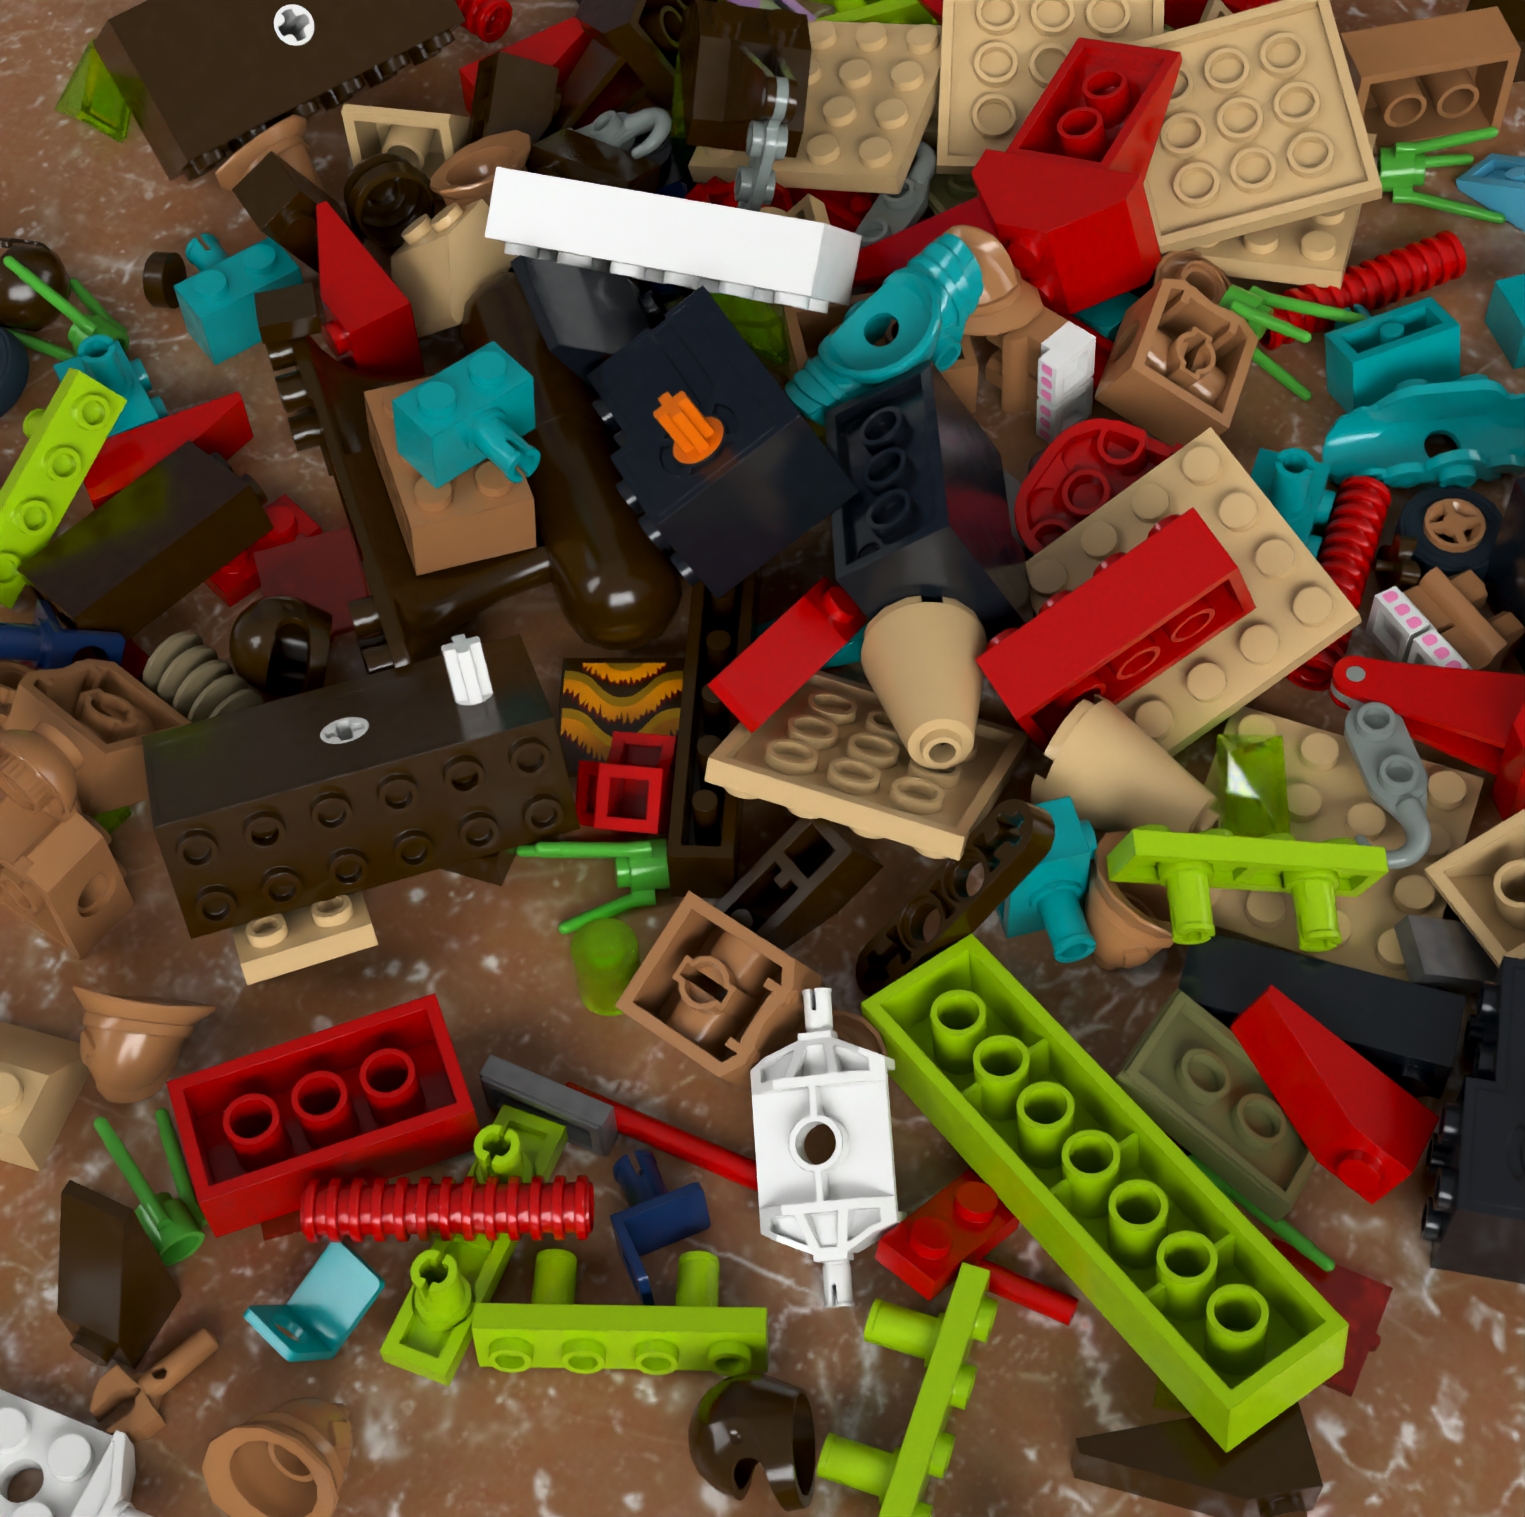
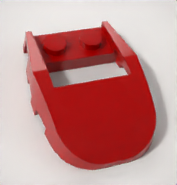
[1014,418,1184,555]

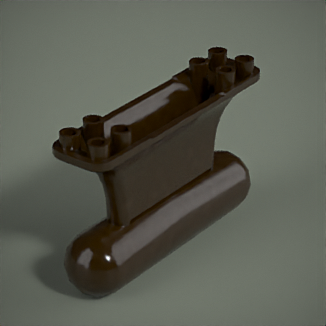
[265,272,682,675]

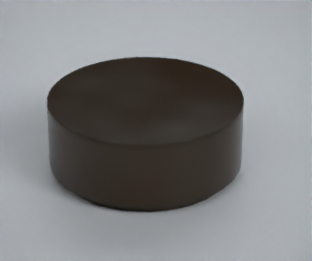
[143,251,187,309]

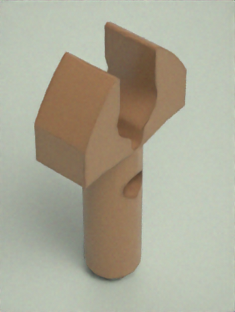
[90,1327,219,1442]

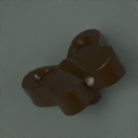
[1372,534,1421,593]

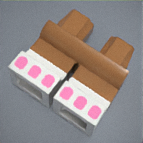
[986,306,1096,444]
[1365,567,1525,672]

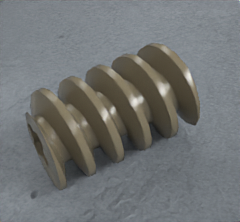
[142,631,264,723]

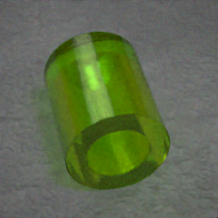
[570,918,641,1016]

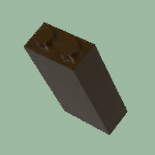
[16,440,274,660]

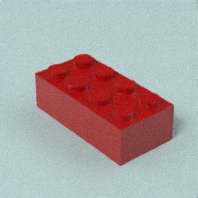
[975,507,1256,753]
[166,993,480,1238]

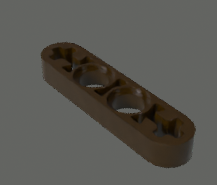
[855,798,1055,996]

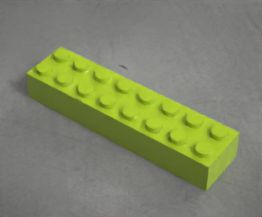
[861,933,1349,1453]

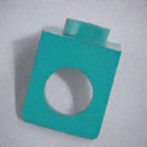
[243,1240,385,1362]

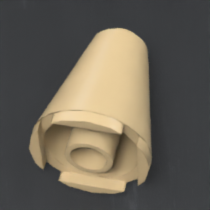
[861,596,988,769]
[1030,694,1222,834]

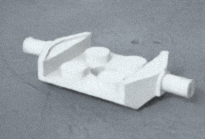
[750,988,907,1308]
[0,1389,154,1517]

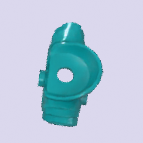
[784,233,983,426]
[1322,374,1525,488]

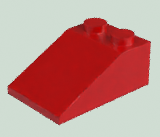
[1005,37,1182,183]
[316,201,425,376]

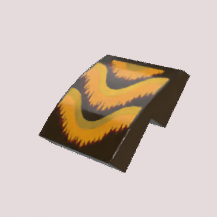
[558,658,685,777]

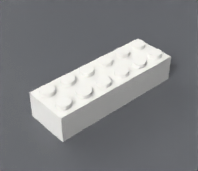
[485,167,862,314]

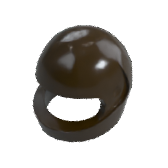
[343,153,434,248]
[0,238,71,332]
[229,594,333,696]
[688,1373,816,1512]

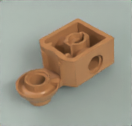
[1094,249,1258,447]
[0,658,192,817]
[0,722,135,959]
[615,891,888,1092]

